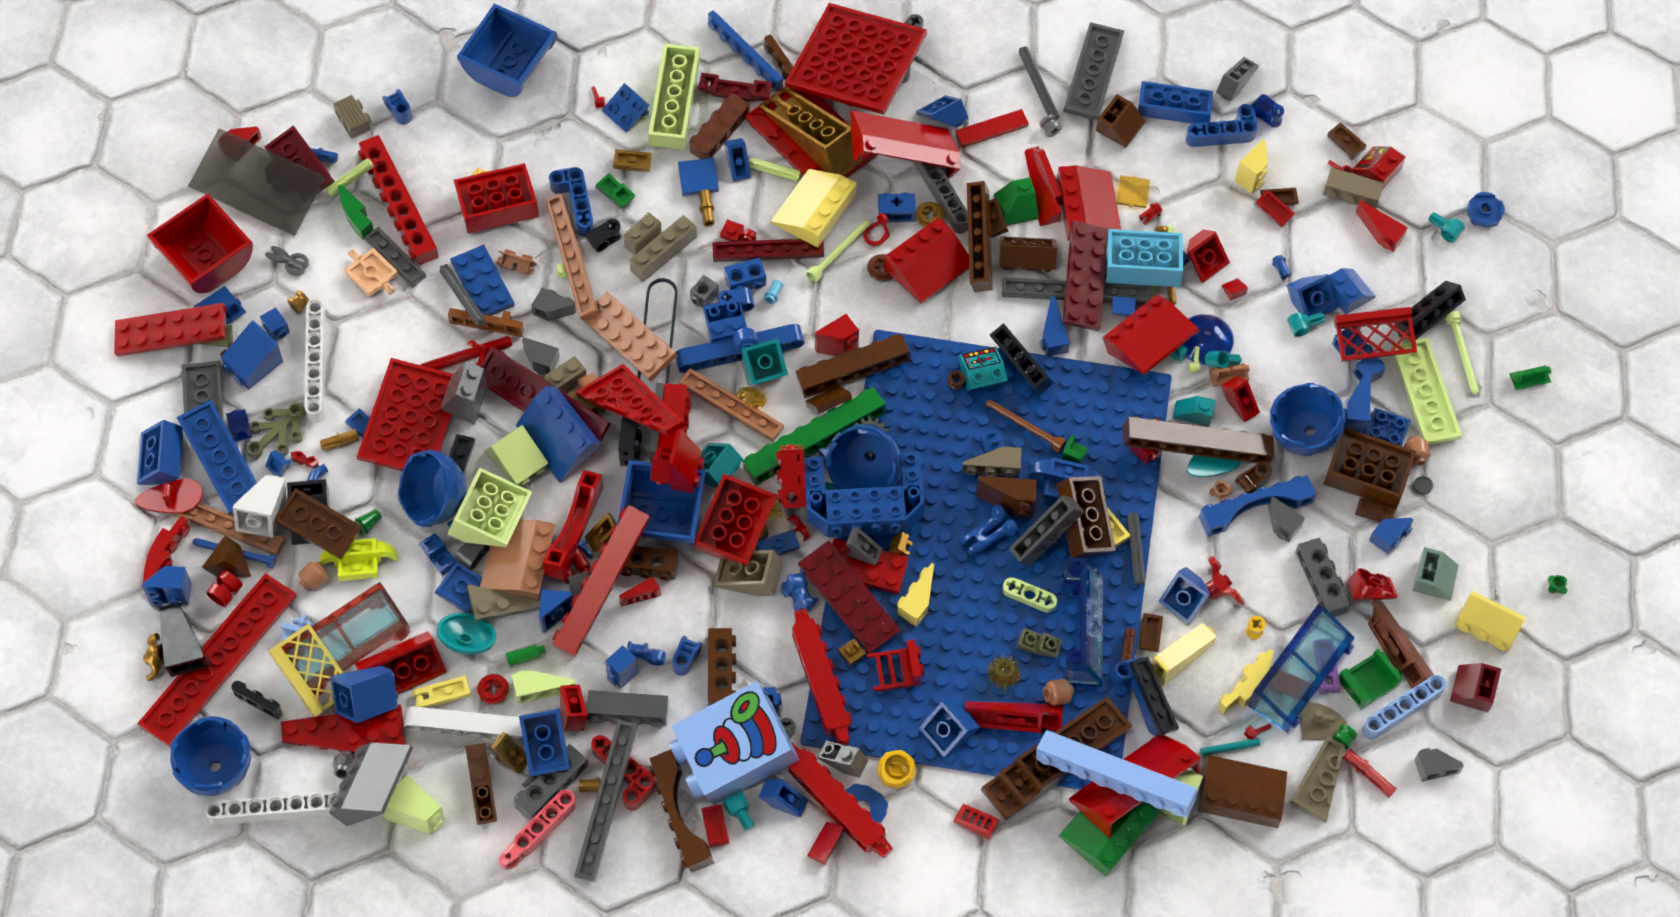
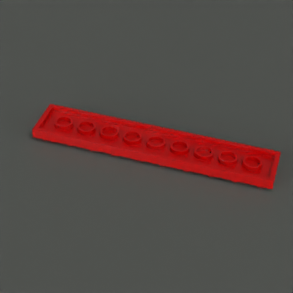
[137,573,297,747]

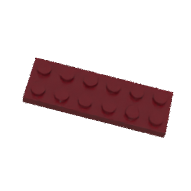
[1062,221,1108,332]
[798,540,901,654]

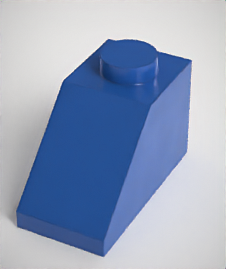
[724,138,751,181]
[759,779,808,817]

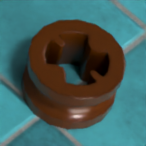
[948,371,965,390]

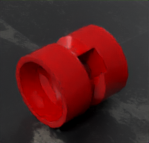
[206,570,243,608]

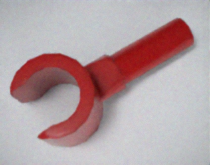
[591,86,605,108]
[1327,160,1352,173]
[1243,724,1272,740]

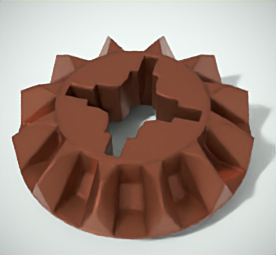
[867,254,892,282]

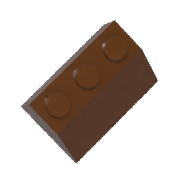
[999,236,1057,272]

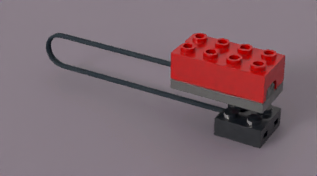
[618,278,691,467]

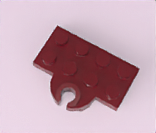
[264,125,335,203]

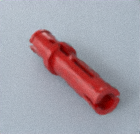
[1342,748,1397,798]

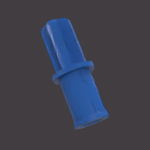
[311,148,338,163]

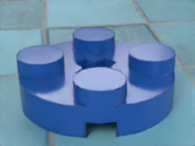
[1467,192,1505,227]

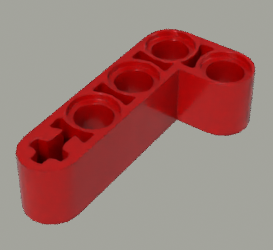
[591,735,655,811]

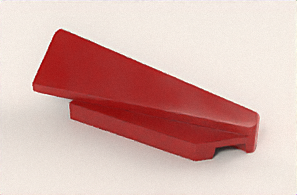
[1024,146,1062,226]
[965,701,1063,733]

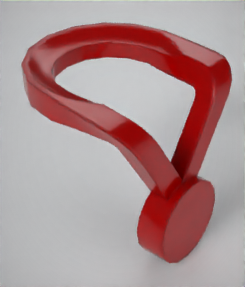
[863,213,890,246]

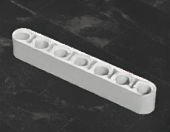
[305,299,326,423]
[404,706,524,743]
[204,791,338,825]

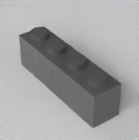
[586,690,669,727]

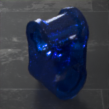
[1251,94,1284,127]

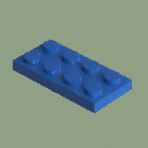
[450,244,515,316]

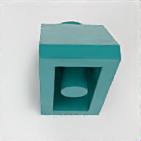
[1172,396,1216,426]

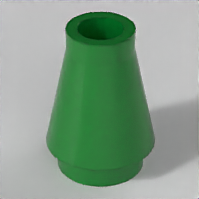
[354,509,382,536]

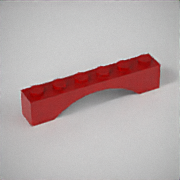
[542,470,604,580]

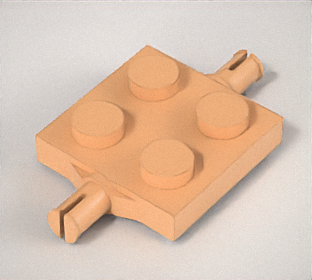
[345,248,398,297]

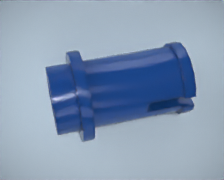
[1272,255,1292,280]

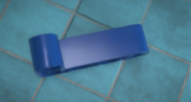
[1185,104,1257,147]
[549,167,594,237]
[1110,657,1158,736]

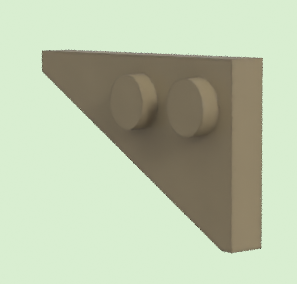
[467,585,540,622]

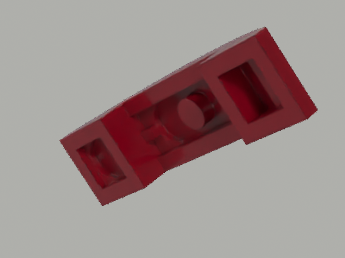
[698,72,772,101]

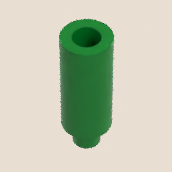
[505,644,546,667]

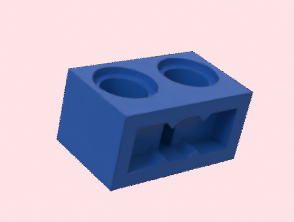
[724,258,766,290]

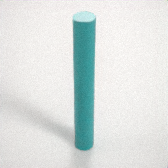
[1200,738,1260,756]

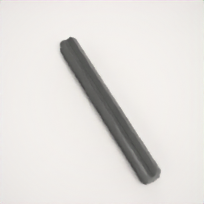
[1018,46,1059,120]
[439,264,485,326]

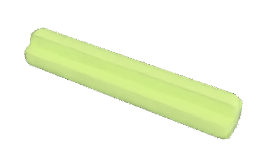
[748,157,801,182]
[326,159,374,197]

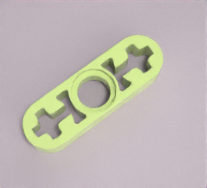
[1003,577,1057,613]

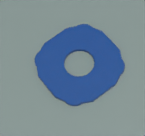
[845,784,888,823]

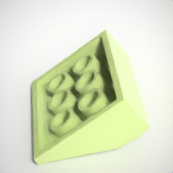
[447,468,532,547]

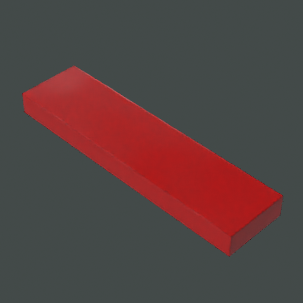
[955,109,1029,148]

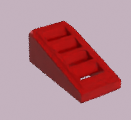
[619,577,661,606]
[953,804,999,840]

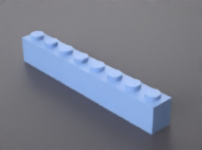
[1036,730,1197,818]

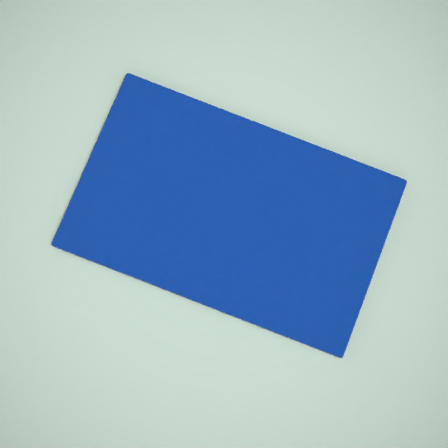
[800,330,1172,790]

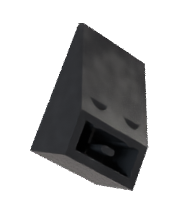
[287,479,330,545]

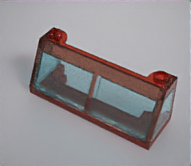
[281,582,411,696]

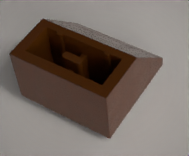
[1096,94,1145,148]

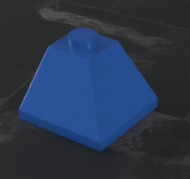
[916,95,969,127]
[1287,274,1338,316]
[1158,567,1210,625]

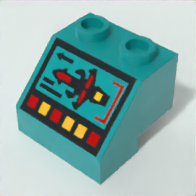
[958,346,1008,392]

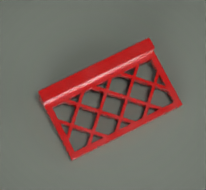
[1334,307,1417,362]

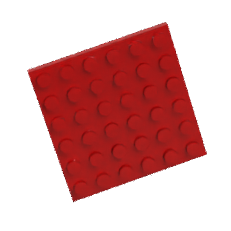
[785,3,927,115]

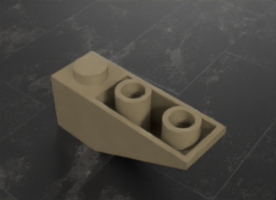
[962,446,1021,478]

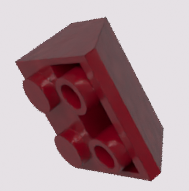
[1450,663,1501,713]

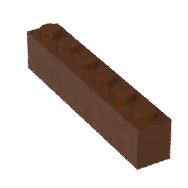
[967,181,993,292]
[795,333,911,398]

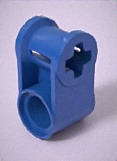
[382,89,412,124]
[718,287,755,312]
[672,636,702,676]

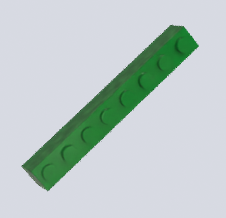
[742,387,886,486]

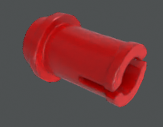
[1139,203,1163,225]

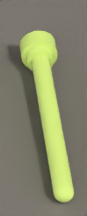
[806,220,870,283]
[1445,311,1479,394]

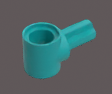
[1428,212,1465,243]
[1287,312,1325,337]
[1205,351,1242,368]
[723,791,754,831]

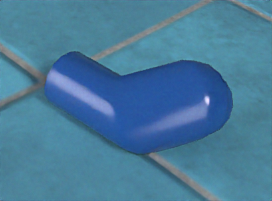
[307,464,328,481]

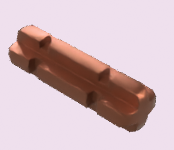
[1120,628,1136,662]

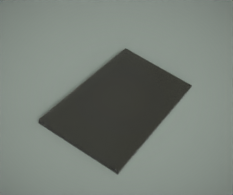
[188,128,326,236]

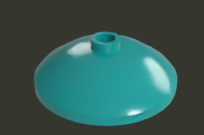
[437,613,496,655]

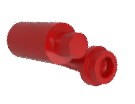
[561,547,592,584]

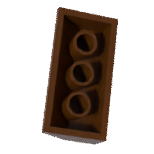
[1056,476,1116,559]

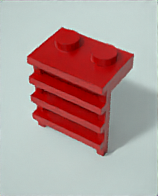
[867,639,924,692]

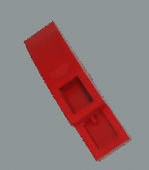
[143,516,190,582]

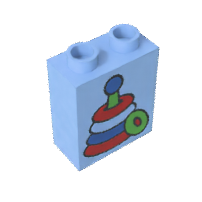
[669,681,799,805]

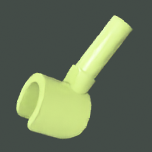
[556,263,567,278]
[1188,347,1200,373]

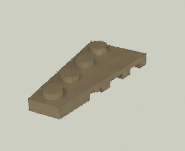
[1290,736,1345,823]

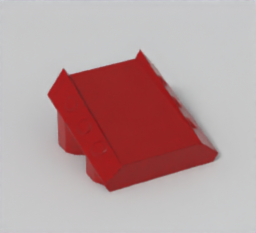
[1347,568,1398,601]

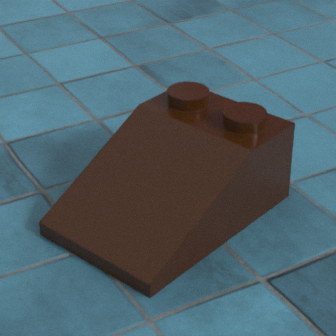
[976,476,1037,519]

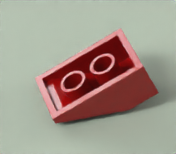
[669,429,705,493]

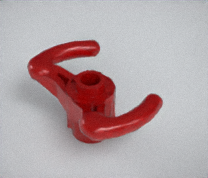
[1206,556,1245,606]

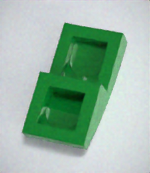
[595,173,636,208]

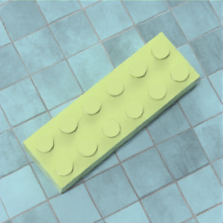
[648,44,700,150]

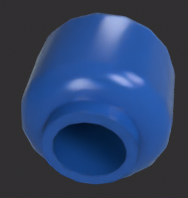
[732,327,759,355]

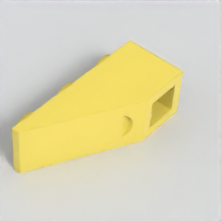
[897,563,934,627]

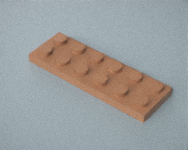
[583,291,678,382]

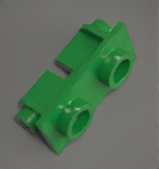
[1509,365,1551,390]

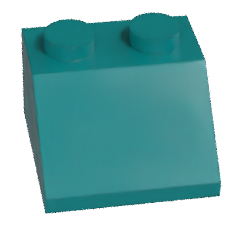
[742,338,788,386]
[702,443,743,487]

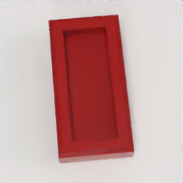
[1255,189,1295,227]
[701,804,729,848]

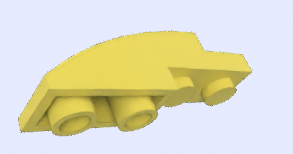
[1218,649,1274,715]

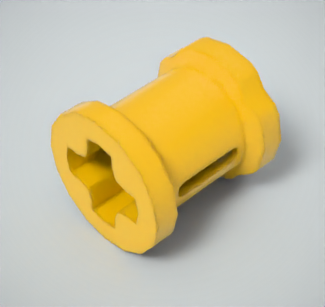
[1246,616,1266,640]

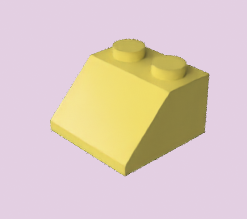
[1235,139,1268,194]

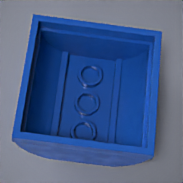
[457,3,557,97]
[617,460,706,546]

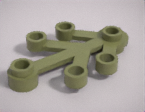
[247,403,306,458]

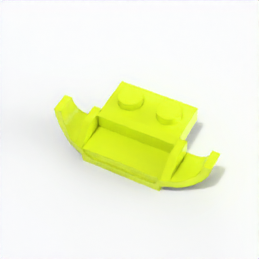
[319,538,398,581]

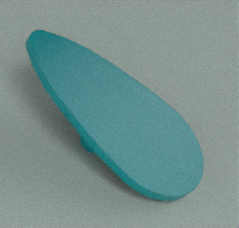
[1186,455,1242,477]

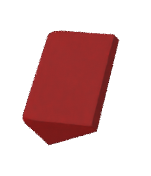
[807,821,844,865]

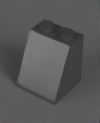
[440,361,487,424]

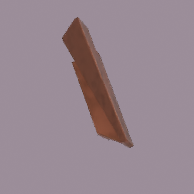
[1368,600,1434,689]

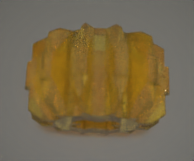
[987,654,1021,689]

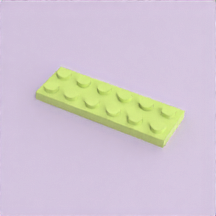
[1391,338,1462,445]

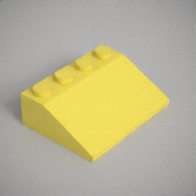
[771,169,857,248]

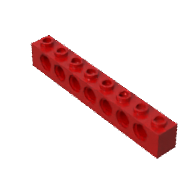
[358,135,439,266]

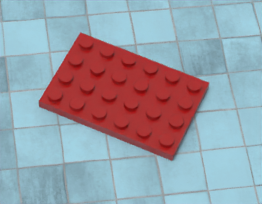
[356,358,453,471]

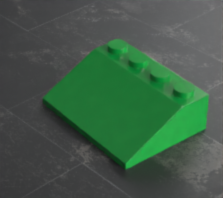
[1058,801,1160,876]

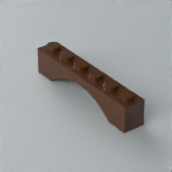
[649,749,714,872]

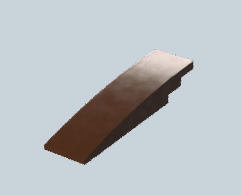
[981,697,1132,820]

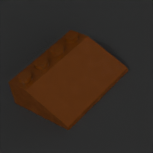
[1323,427,1416,509]
[1198,755,1287,829]

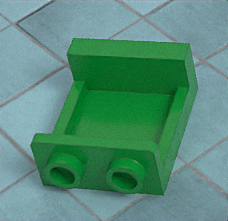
[1339,649,1402,710]

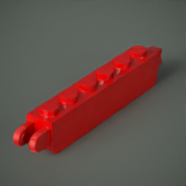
[792,609,852,745]
[788,742,893,859]

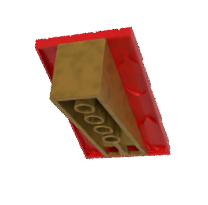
[745,86,878,178]

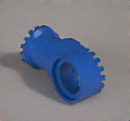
[627,641,666,666]

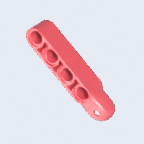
[499,789,576,869]

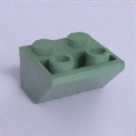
[1412,547,1459,601]

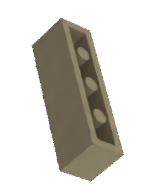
[630,215,697,282]

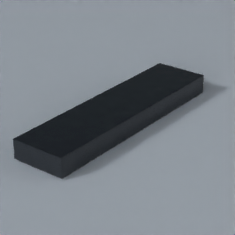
[1129,656,1179,736]

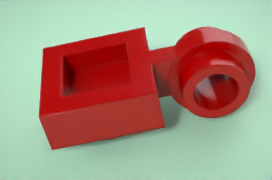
[720,219,757,241]

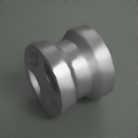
[1039,114,1062,137]

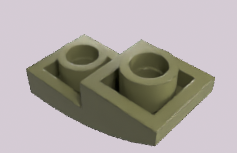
[1016,628,1062,658]

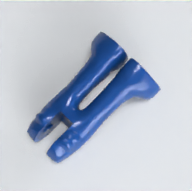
[960,504,1019,556]

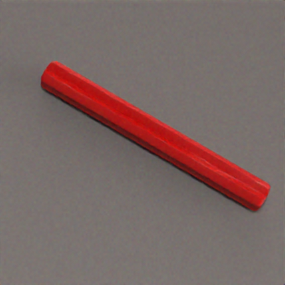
[421,336,512,370]

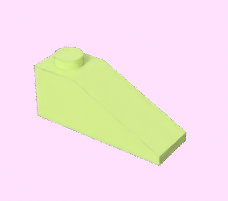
[512,670,576,704]

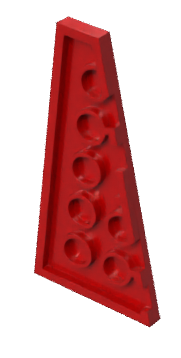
[576,364,684,436]
[280,704,408,763]

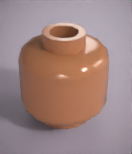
[1404,436,1431,466]
[299,561,328,591]
[1043,679,1074,706]

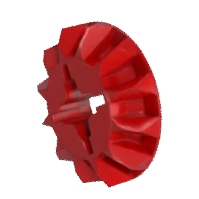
[477,674,509,705]

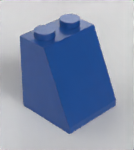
[221,320,283,390]
[330,666,398,723]

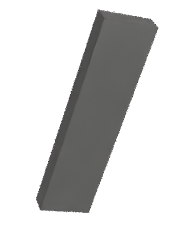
[364,227,426,288]

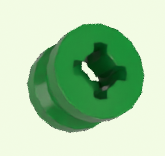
[1332,724,1357,749]

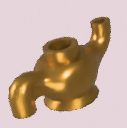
[143,633,164,681]

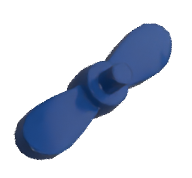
[578,540,593,559]

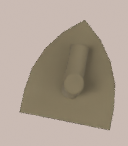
[1301,702,1347,740]

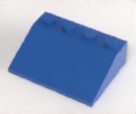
[516,385,602,483]

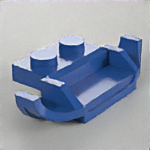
[1028,457,1105,501]

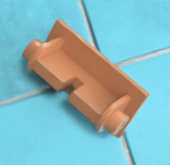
[497,249,537,275]
[1209,363,1250,387]

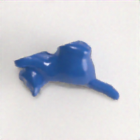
[781,568,819,612]

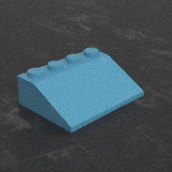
[1106,229,1183,287]

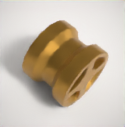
[287,290,310,314]

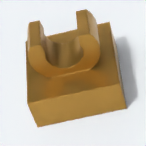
[888,532,913,556]
[838,638,866,667]

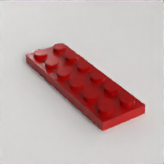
[114,303,226,357]

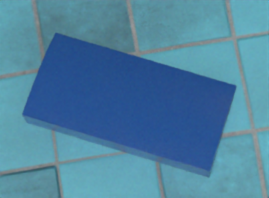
[1138,81,1213,124]

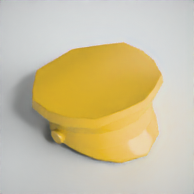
[877,750,915,789]

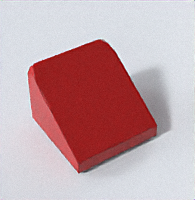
[1221,278,1248,301]

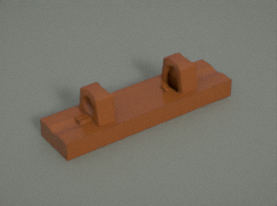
[448,308,524,337]

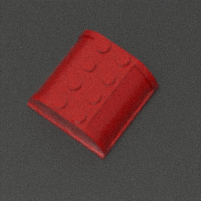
[147,193,253,293]

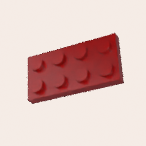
[832,538,909,595]

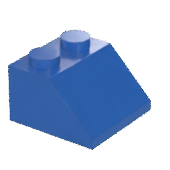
[1329,268,1376,314]
[919,698,980,758]

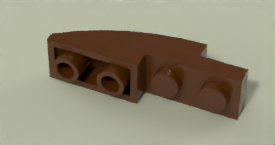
[465,743,497,825]

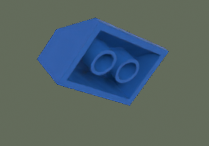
[137,420,183,485]

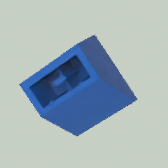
[703,299,747,342]
[142,566,192,606]

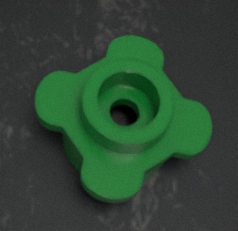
[1548,575,1568,594]

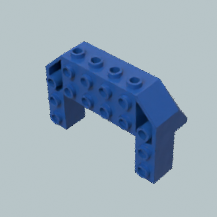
[804,451,924,537]

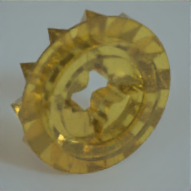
[737,387,767,408]

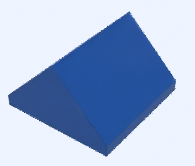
[539,590,573,634]

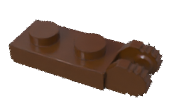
[763,34,793,80]

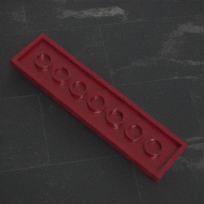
[480,346,611,456]

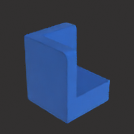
[1112,296,1136,318]

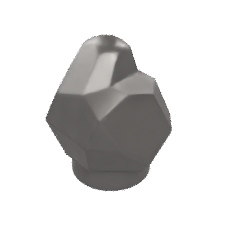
[333,751,355,779]

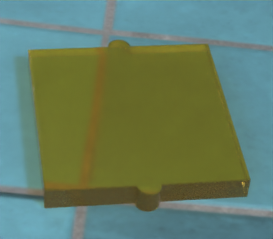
[1116,175,1150,208]

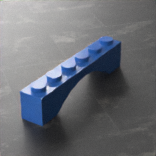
[1199,475,1317,537]

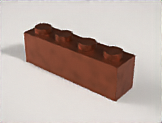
[689,93,750,159]

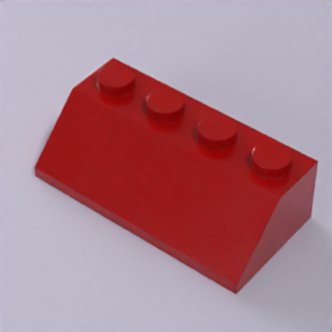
[355,631,447,694]

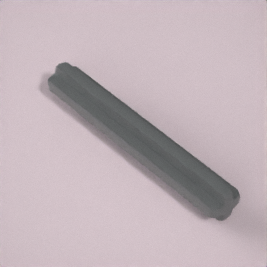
[1127,513,1145,585]

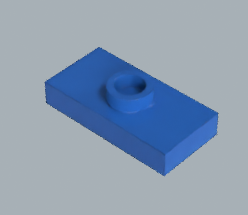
[757,530,800,556]

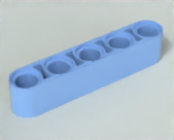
[1362,675,1446,740]

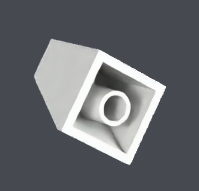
[233,475,287,538]

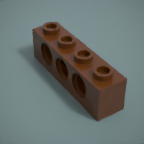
[597,542,678,581]
[708,628,736,706]

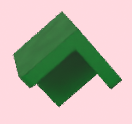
[1062,435,1088,464]

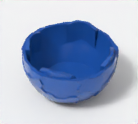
[1269,383,1346,456]
[825,424,901,489]
[398,450,467,527]
[170,716,251,796]

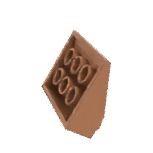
[480,519,556,600]

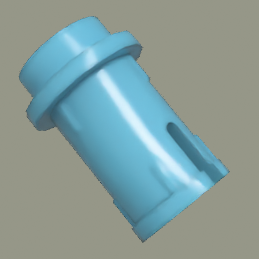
[764,280,784,304]

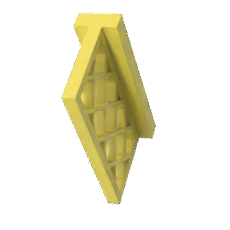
[267,623,343,717]

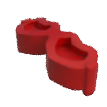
[291,451,319,469]
[786,515,810,542]

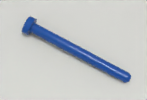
[193,538,277,569]

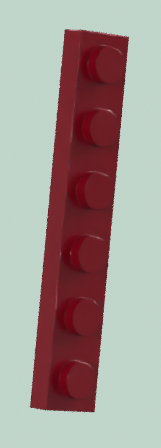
[712,239,824,262]

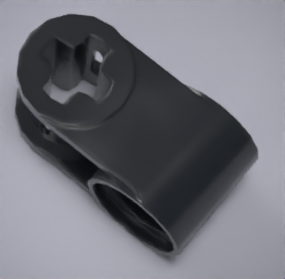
[586,219,622,252]

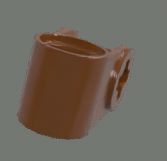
[1235,462,1272,494]

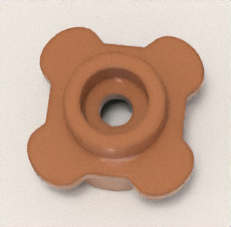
[1209,480,1232,502]

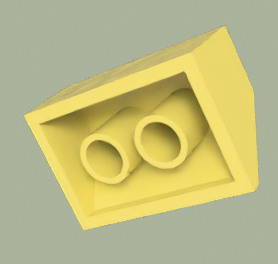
[1454,591,1526,652]

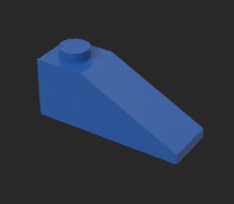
[1040,296,1070,356]

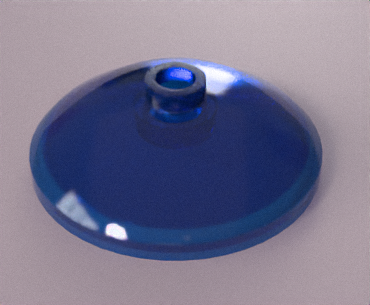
[1183,314,1234,365]

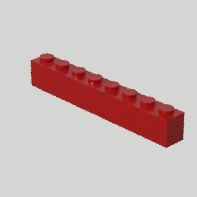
[552,505,651,657]

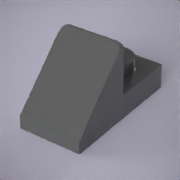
[846,528,883,566]

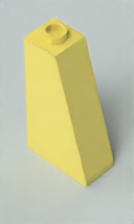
[1152,623,1216,687]

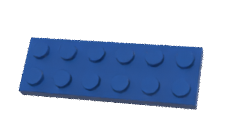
[176,400,257,515]

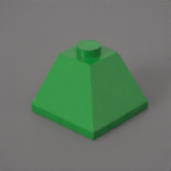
[993,177,1039,225]

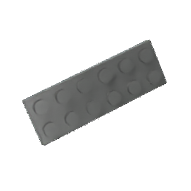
[1063,22,1124,120]

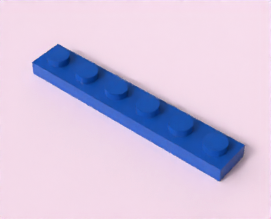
[708,10,783,92]

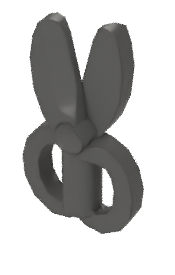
[265,246,309,276]

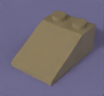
[713,550,783,596]

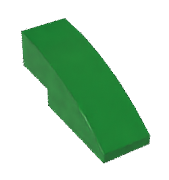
[338,184,374,240]

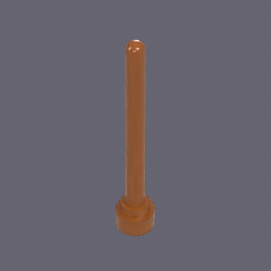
[985,400,1067,453]

